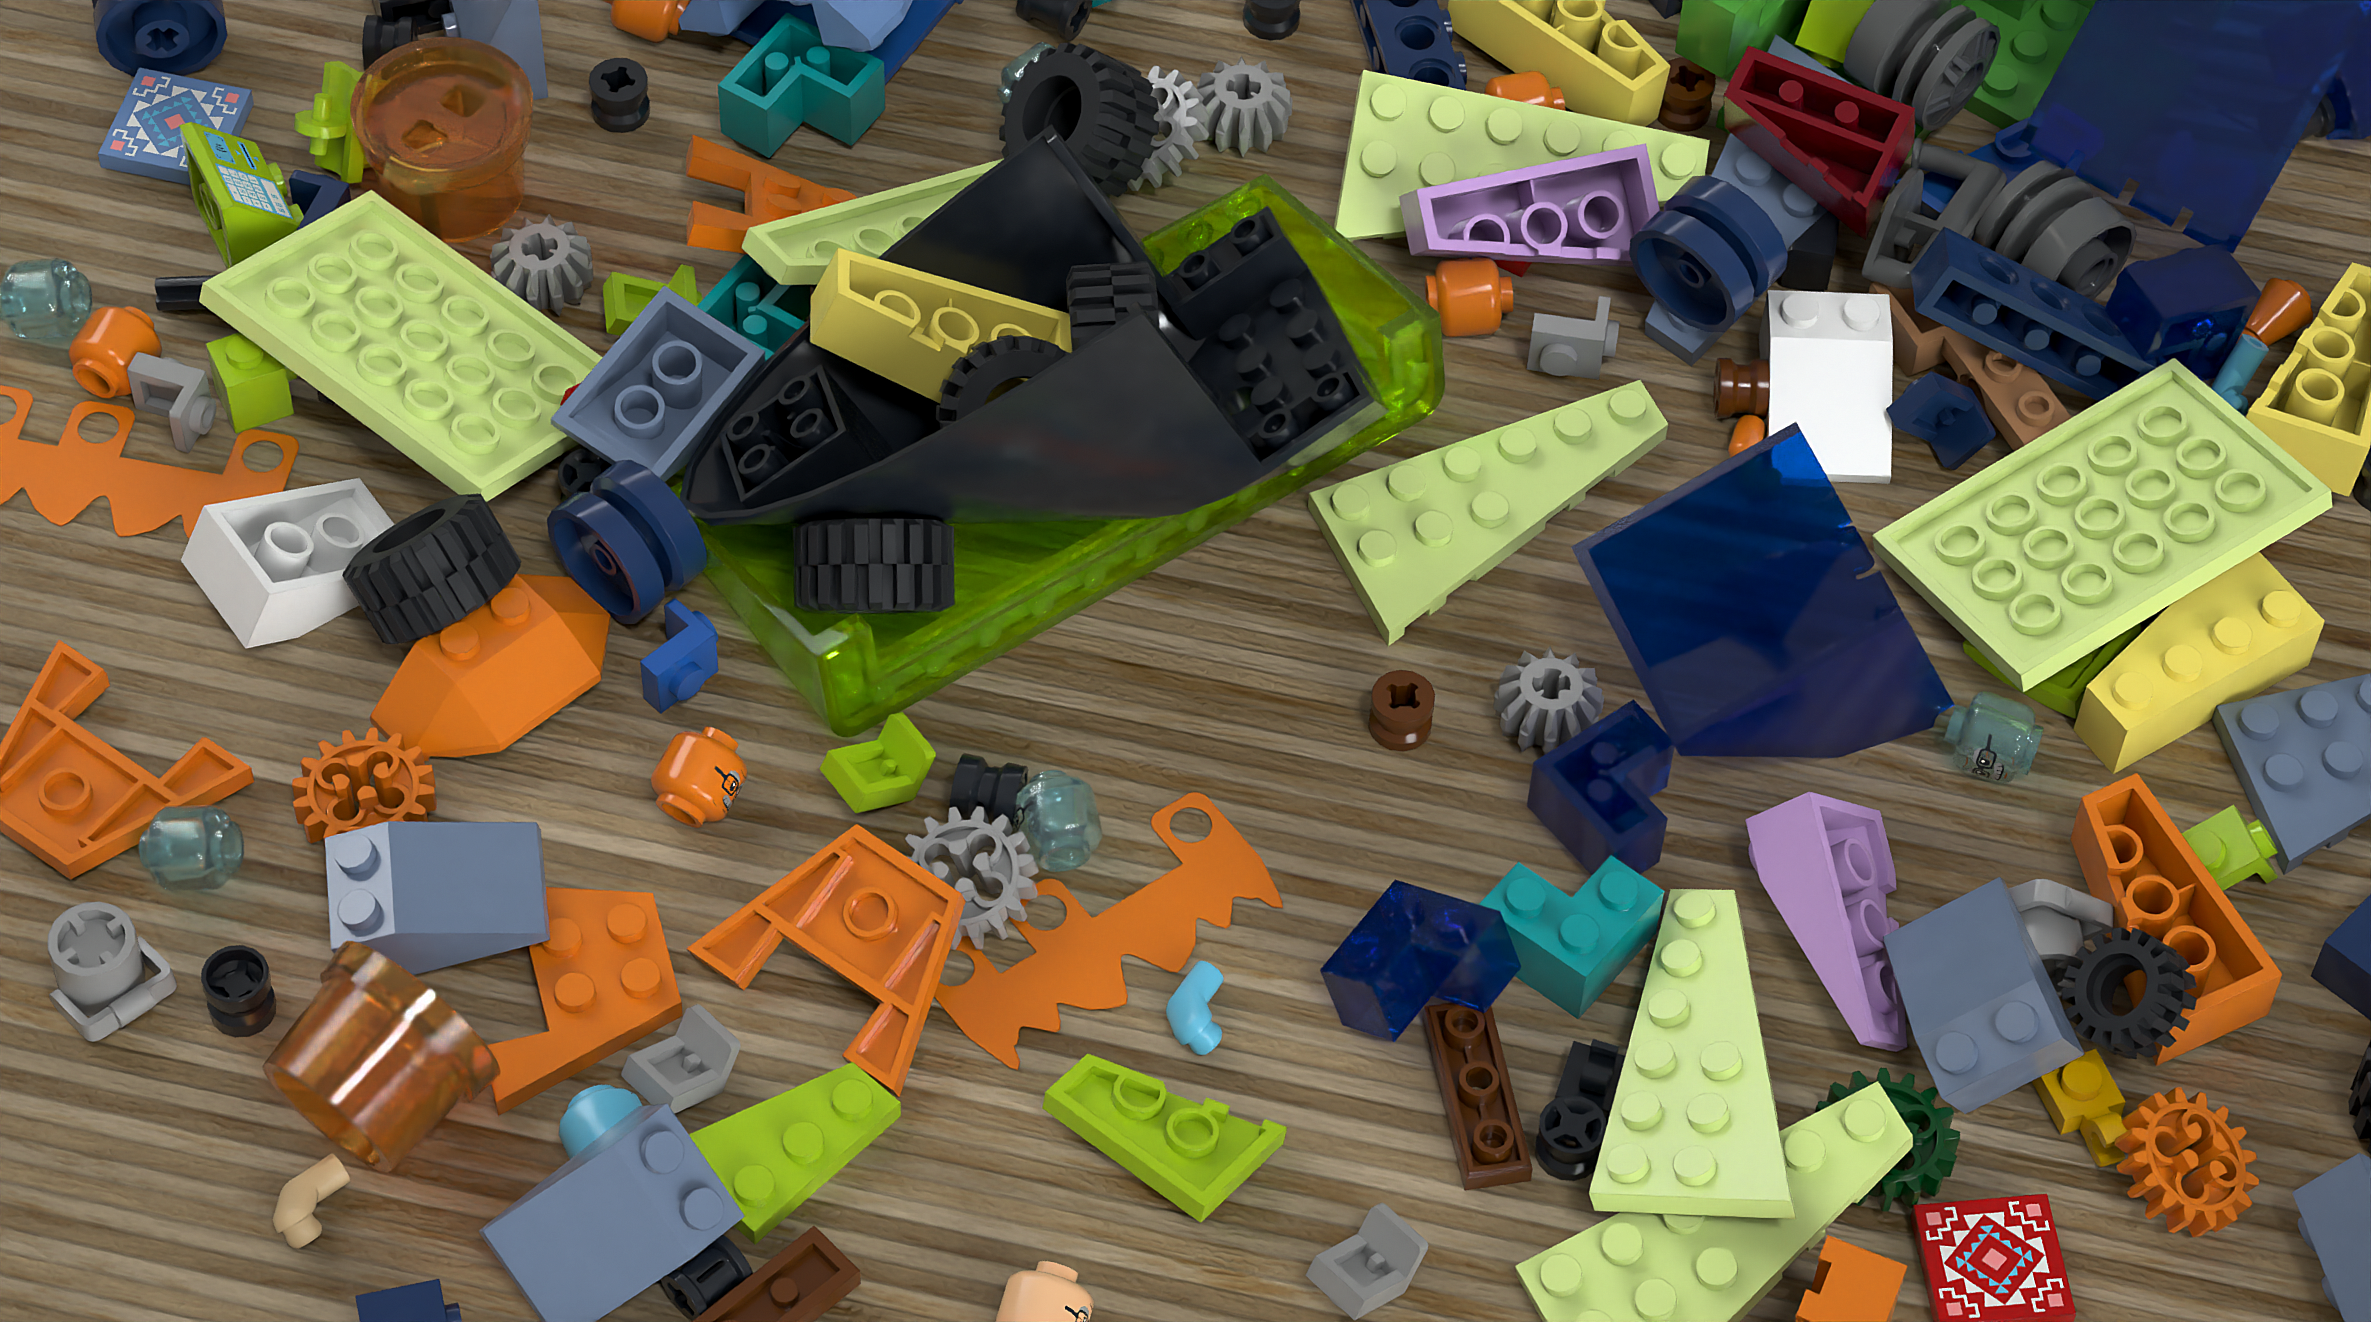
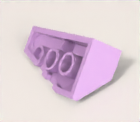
[1745,792,1907,1052]

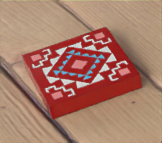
[1910,1194,2076,1322]

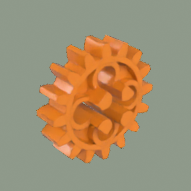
[292,727,437,844]
[2115,1087,2259,1237]

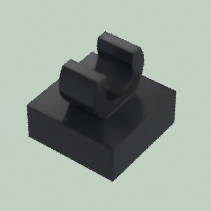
[1555,1039,1626,1124]

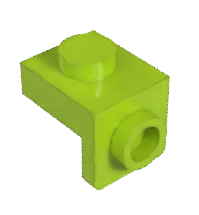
[603,264,703,336]
[819,712,936,813]
[2181,805,2279,891]

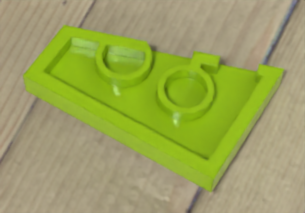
[1042,1053,1288,1223]
[689,1062,901,1245]

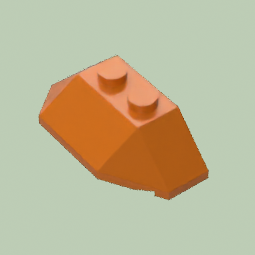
[370,574,611,761]

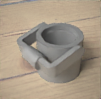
[2008,879,2114,996]
[48,901,177,1041]

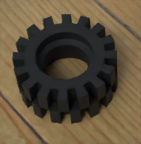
[2062,927,2197,1059]

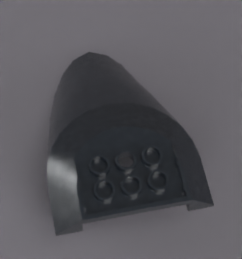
[679,124,1389,526]

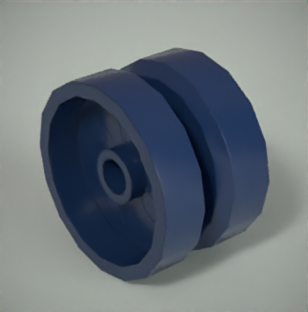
[92,0,228,77]
[1629,175,1788,333]
[547,460,707,624]

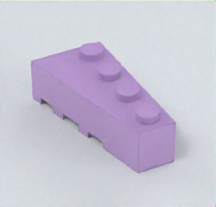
[1399,143,1660,267]

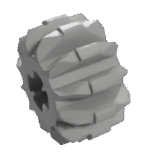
[1197,56,1293,157]
[490,214,594,317]
[1493,646,1604,759]

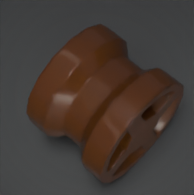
[1657,57,1716,132]
[1713,358,1770,420]
[1368,670,1435,752]

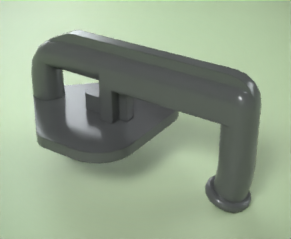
[1862,138,2007,289]

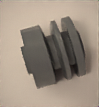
[1843,0,2001,131]
[1973,158,2137,300]

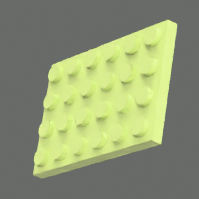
[199,190,603,502]
[1872,358,2332,692]

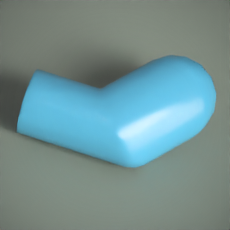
[2210,334,2269,416]
[1166,961,1224,1055]

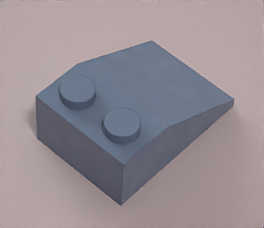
[441,0,548,112]
[551,286,765,482]
[325,821,550,989]
[1883,877,2085,1114]
[478,1103,745,1322]

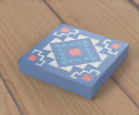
[98,68,254,185]

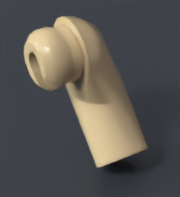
[273,1153,350,1249]

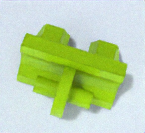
[294,61,393,183]

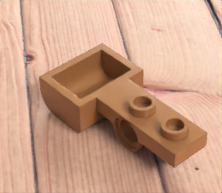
[1868,281,2072,451]

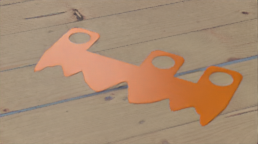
[0,385,299,538]
[934,792,1283,1071]

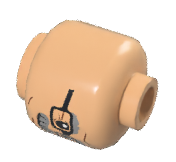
[995,1261,1094,1322]

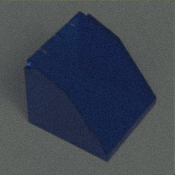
[2019,0,2371,254]
[1571,422,1955,758]

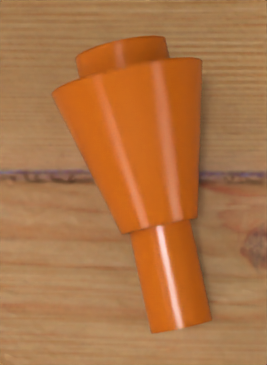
[2217,278,2313,367]

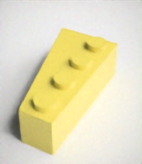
[1447,0,1671,127]
[810,248,1072,405]
[2246,262,2371,497]
[2073,552,2325,774]

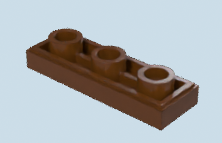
[1422,997,1533,1191]

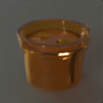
[350,37,533,243]
[262,940,501,1173]

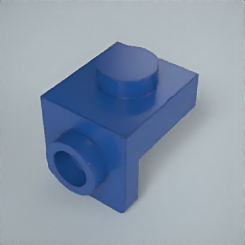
[640,598,718,714]

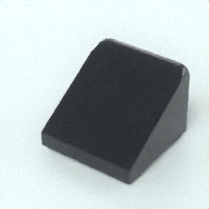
[1781,211,1840,292]

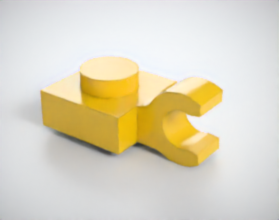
[2032,1049,2128,1167]

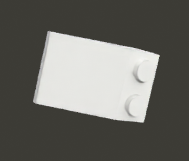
[1759,290,1893,484]
[181,478,395,648]

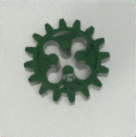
[1815,1068,1960,1212]

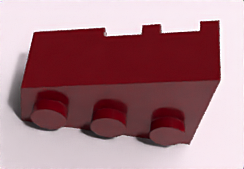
[1723,46,1915,241]

